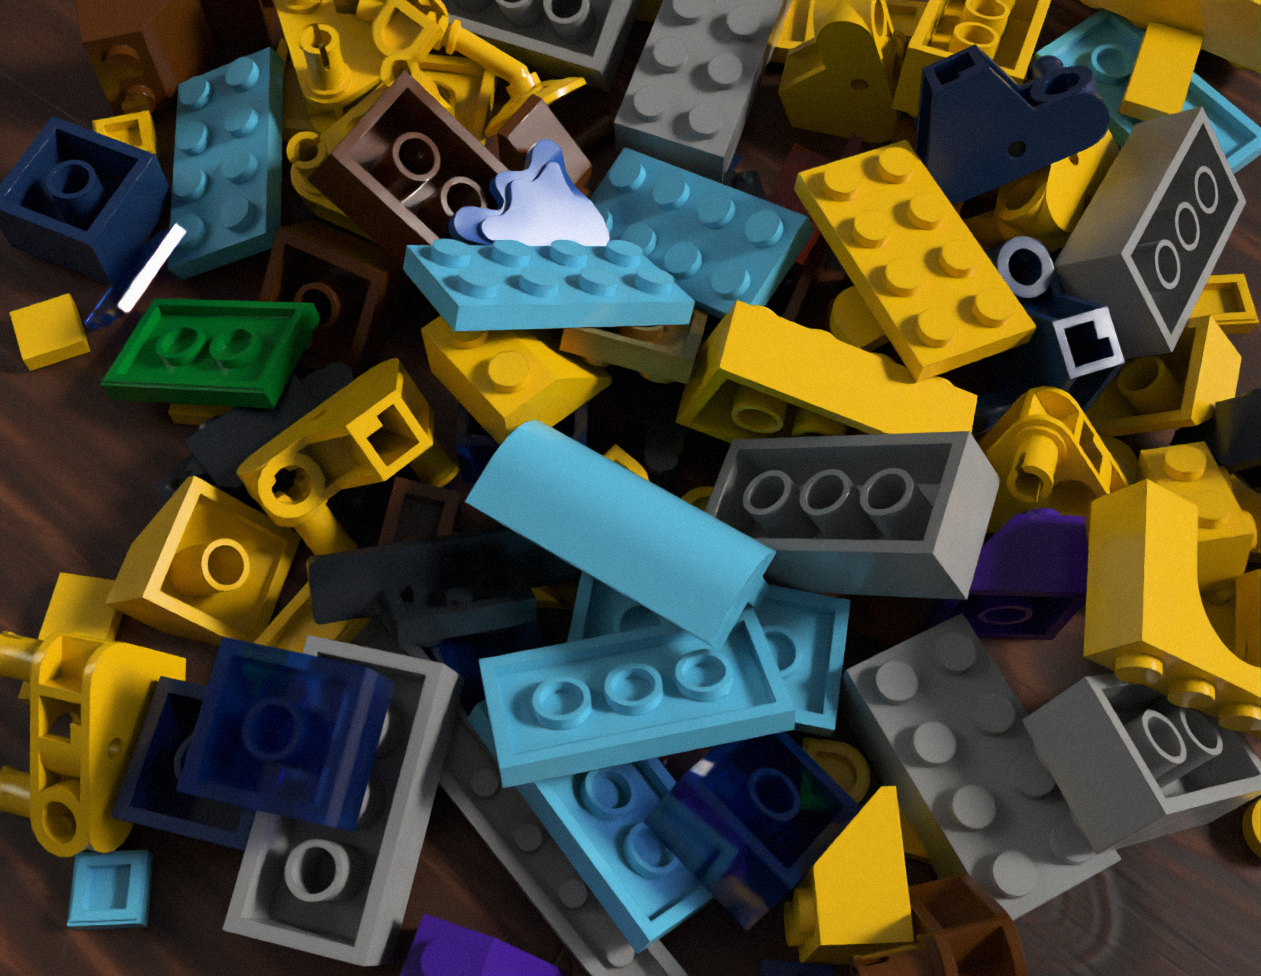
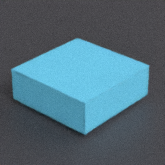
[67,850,155,930]

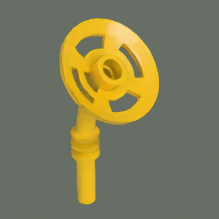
[356,0,587,138]

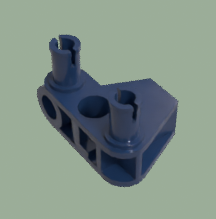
[914,44,1109,203]
[971,236,1125,436]

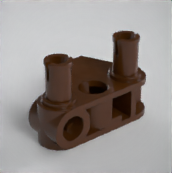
[849,873,1027,976]

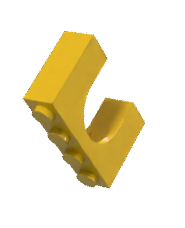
[1083,479,1261,739]

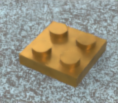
[559,308,709,384]

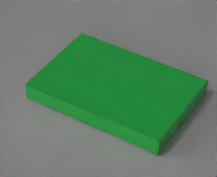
[100,298,321,409]

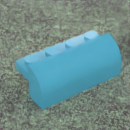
[465,420,776,651]

